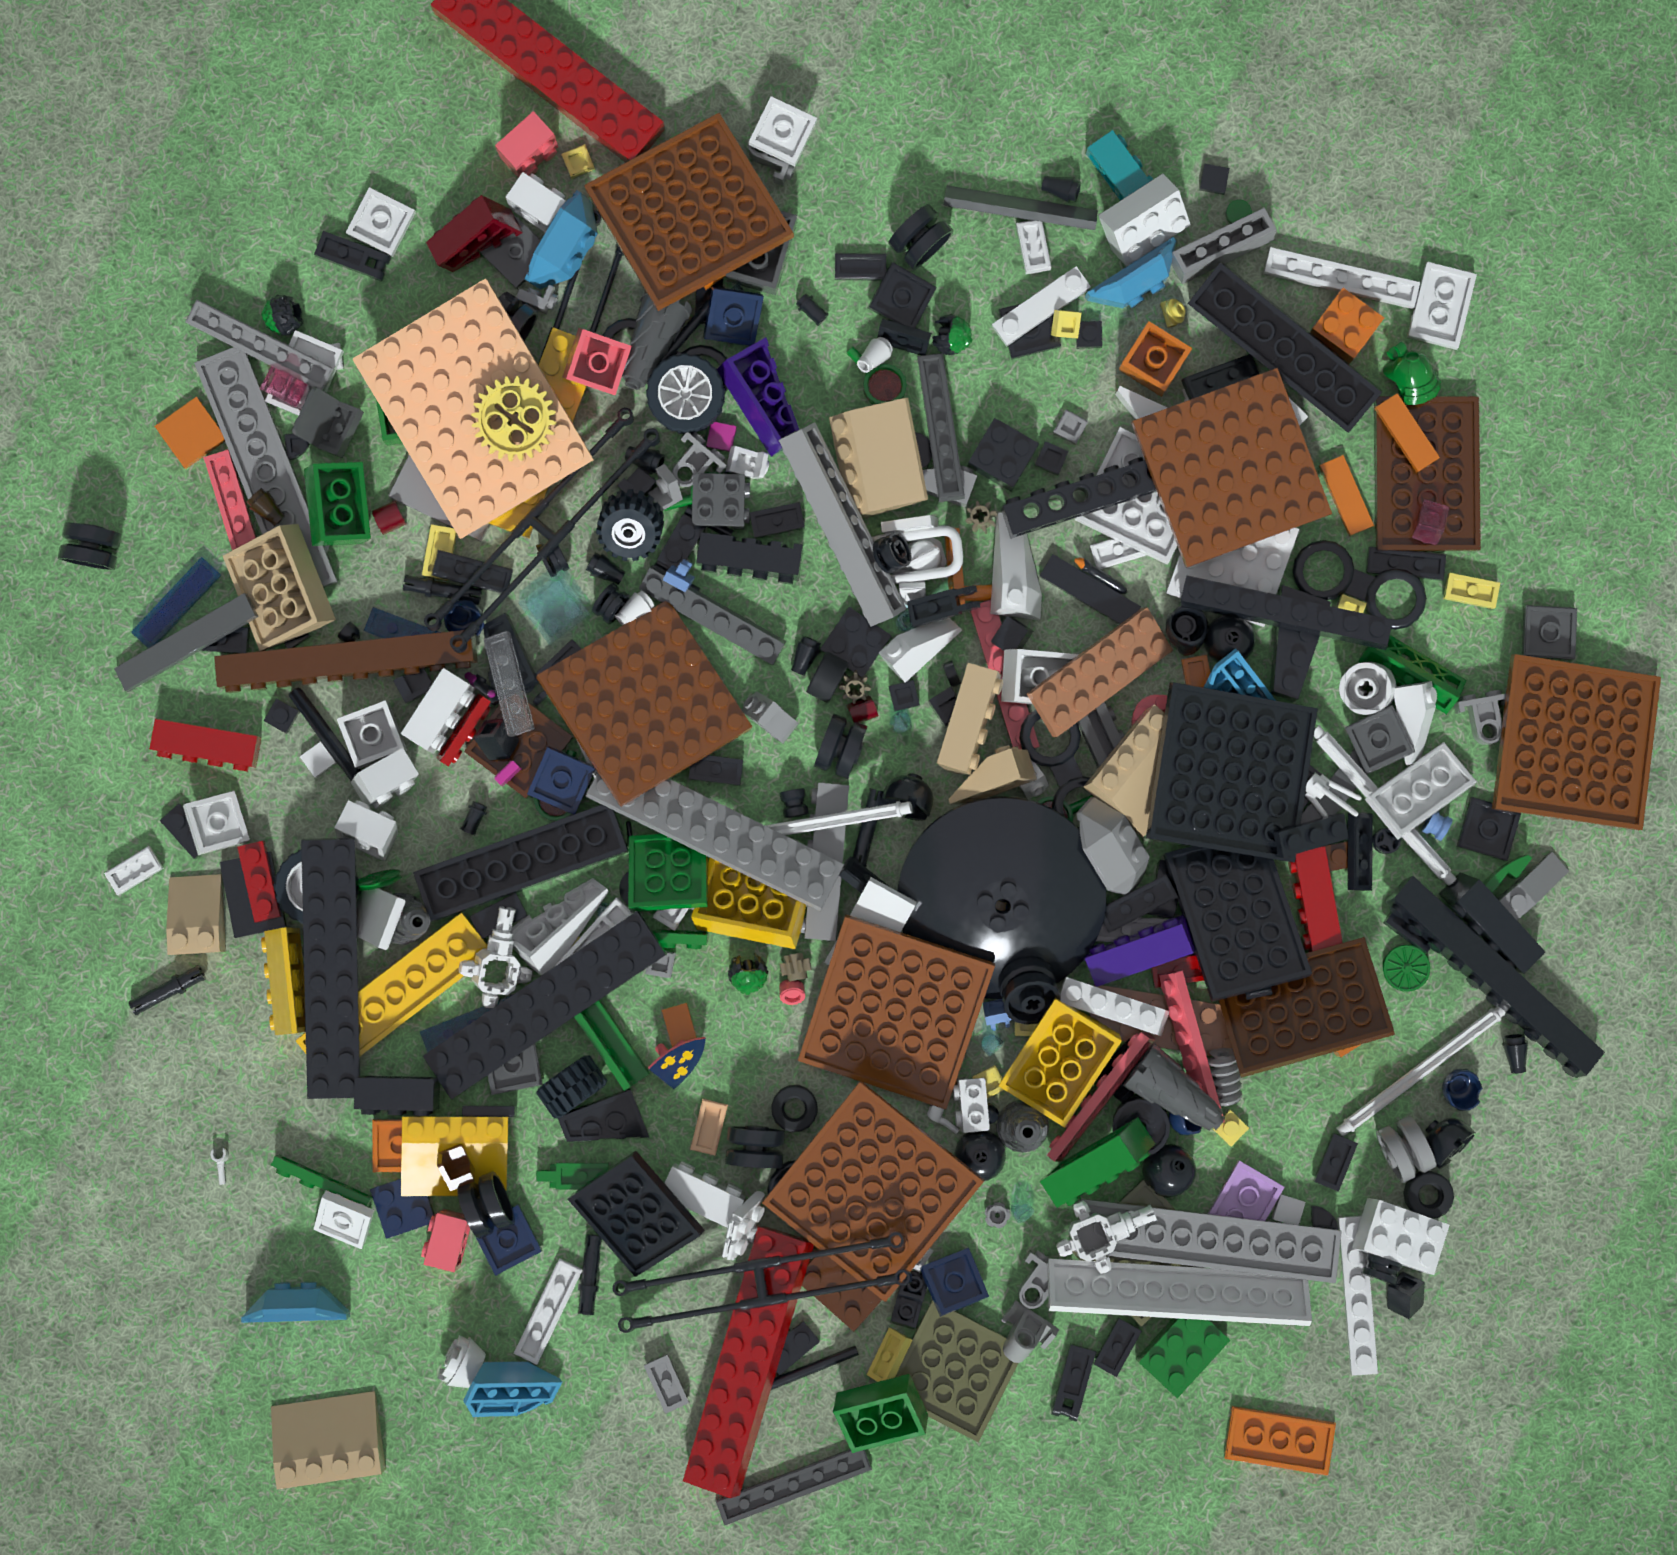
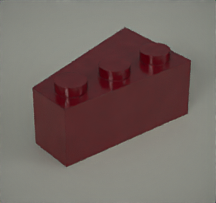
[426,195,523,272]

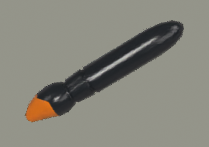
[1074,557,1127,594]

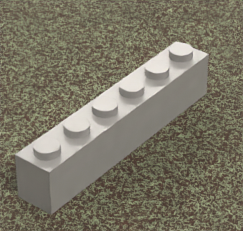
[800,783,849,941]

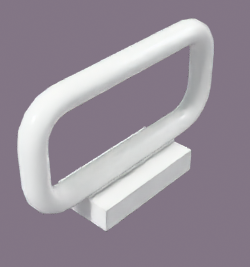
[872,515,963,584]

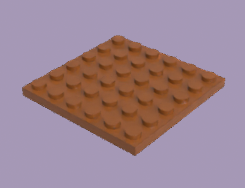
[584,113,794,311]
[1131,368,1332,568]
[536,601,752,807]
[1492,654,1661,831]
[798,915,995,1109]
[762,1080,984,1302]

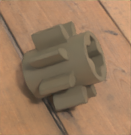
[965,501,998,534]
[839,670,871,704]
[779,952,812,982]

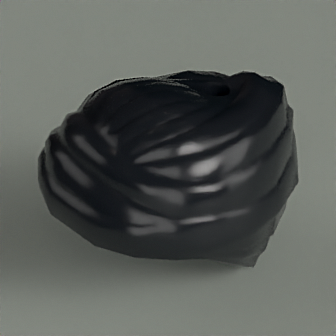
[1166,606,1208,656]

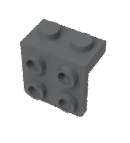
[292,387,364,458]
[692,473,750,530]

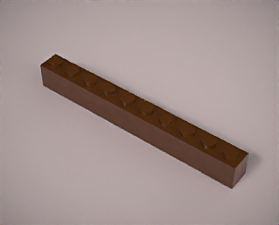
[214,630,478,693]

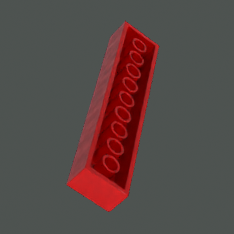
[431,0,665,163]
[683,1226,814,1499]

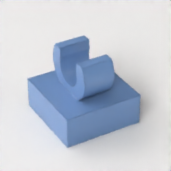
[663,559,695,592]
[982,999,1012,1031]

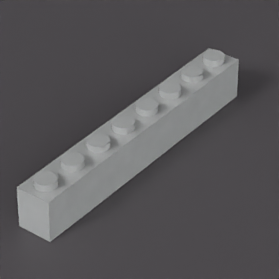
[779,422,907,627]

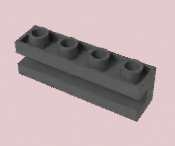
[1077,702,1125,768]

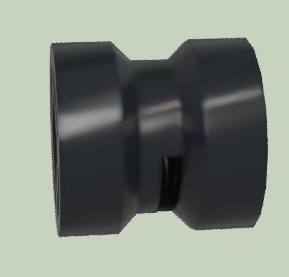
[780,788,809,818]

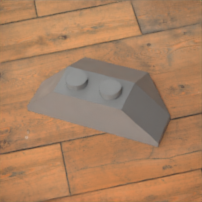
[1077,797,1150,895]

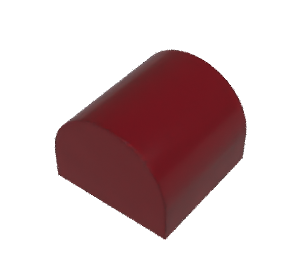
[372,500,406,535]
[846,695,879,723]

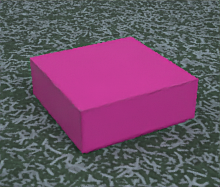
[706,422,737,452]
[494,761,522,786]

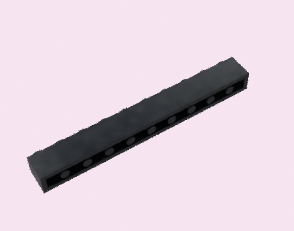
[1385,876,1605,1078]

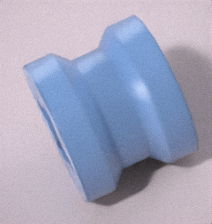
[1421,811,1453,841]

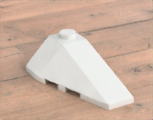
[990,512,1042,620]
[511,878,609,976]

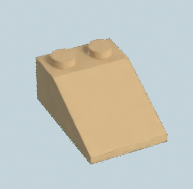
[949,745,1037,805]
[166,874,226,955]

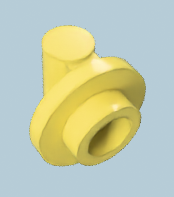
[1160,299,1185,328]

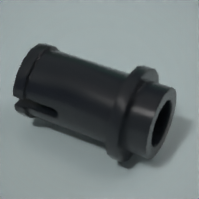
[796,293,829,326]
[460,801,487,836]

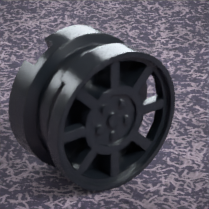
[873,532,912,573]
[536,543,570,578]
[592,583,630,624]
[1361,1253,1403,1285]

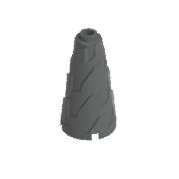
[623,290,692,390]
[390,892,430,945]
[1123,1043,1225,1131]
[996,1100,1049,1153]

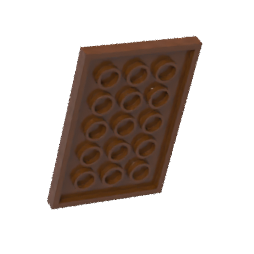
[1374,396,1481,551]
[1219,937,1395,1078]

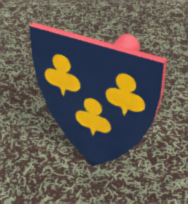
[648,1037,706,1089]

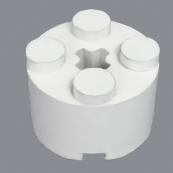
[1339,662,1396,715]

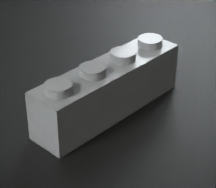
[1171,208,1277,284]

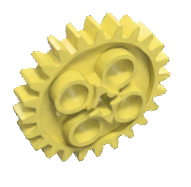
[471,376,557,461]

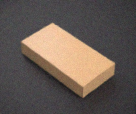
[690,1099,728,1156]

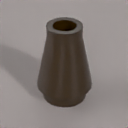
[247,488,285,527]

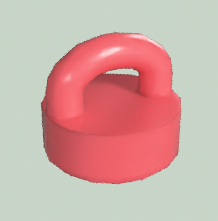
[779,979,806,1005]

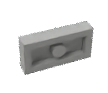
[644,1354,690,1414]

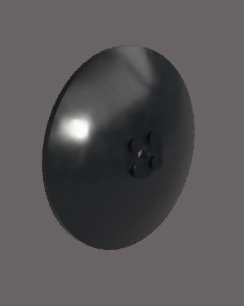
[897,796,1106,999]

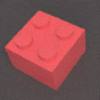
[495,111,558,178]
[562,328,632,395]
[421,1209,470,1272]

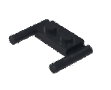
[654,505,734,591]

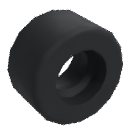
[806,652,849,703]
[771,1085,818,1132]
[1403,1171,1454,1219]

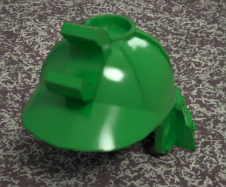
[1383,341,1441,405]

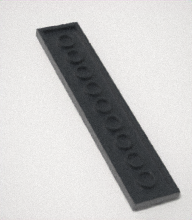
[301,838,360,1099]
[423,911,667,1099]

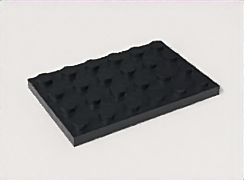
[1164,846,1312,1002]

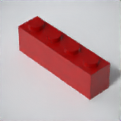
[149,719,262,772]
[1288,846,1343,952]

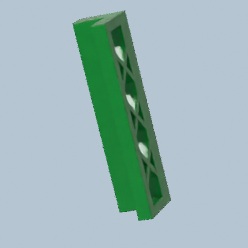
[1358,635,1467,715]
[574,1000,650,1091]

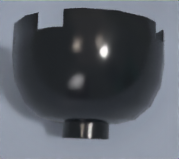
[1204,615,1256,663]
[880,773,934,821]
[1425,1118,1476,1170]
[954,1131,1006,1181]
[1142,1144,1196,1198]

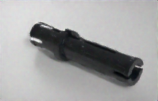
[403,574,482,605]
[853,788,883,867]
[128,965,206,1016]
[578,1234,602,1315]

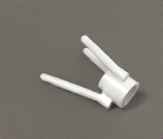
[1305,772,1361,817]

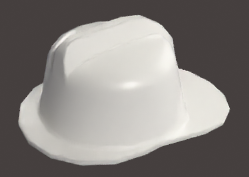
[892,537,946,582]

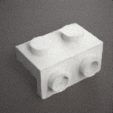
[953,1078,990,1133]

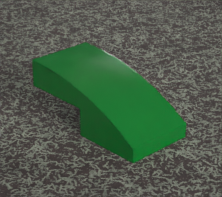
[1483,855,1532,893]

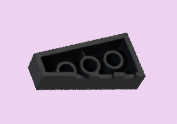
[696,532,803,585]
[1269,585,1331,702]
[1439,872,1545,974]

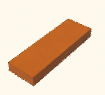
[1374,393,1440,473]
[1319,455,1374,536]

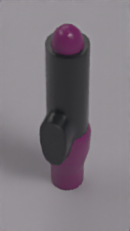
[464,672,496,698]

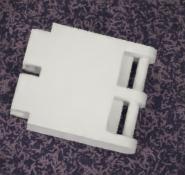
[722,1191,765,1260]

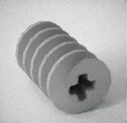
[1208,1048,1242,1106]

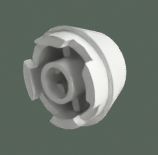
[437,1335,486,1388]

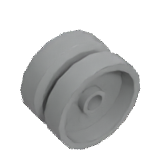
[1376,1115,1436,1183]

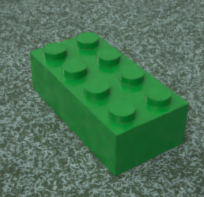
[1039,1117,1155,1208]

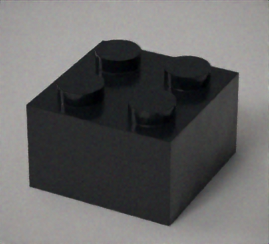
[967,418,1039,492]

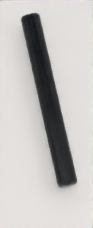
[289,687,361,781]

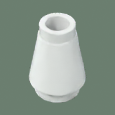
[857,337,893,373]
[615,590,654,626]

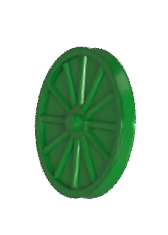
[356,869,402,891]
[1383,945,1430,992]

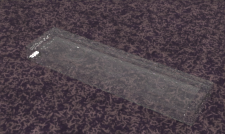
[483,631,535,737]

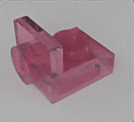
[260,366,307,407]
[1412,500,1449,545]

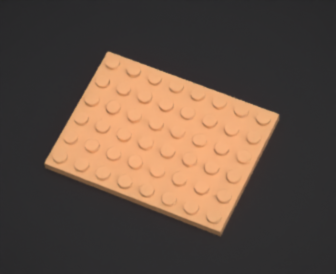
[352,278,594,539]

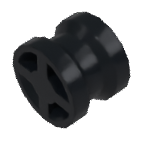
[1373,828,1401,854]

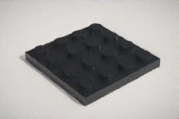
[567,1151,705,1277]

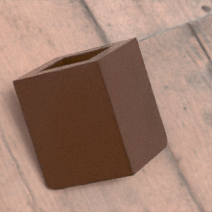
[437,1144,475,1191]

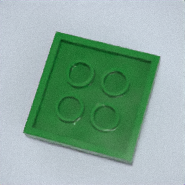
[628,834,708,912]

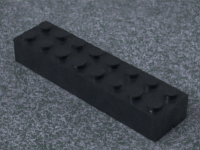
[1187,262,1383,433]
[413,805,629,922]

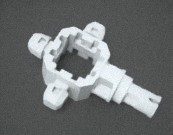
[459,906,532,1008]
[1056,1200,1157,1274]

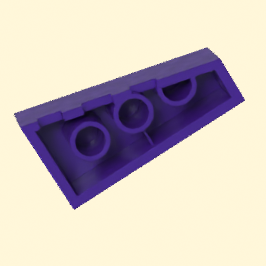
[716,337,799,457]
[1085,915,1195,987]

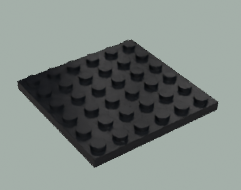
[1146,682,1318,863]

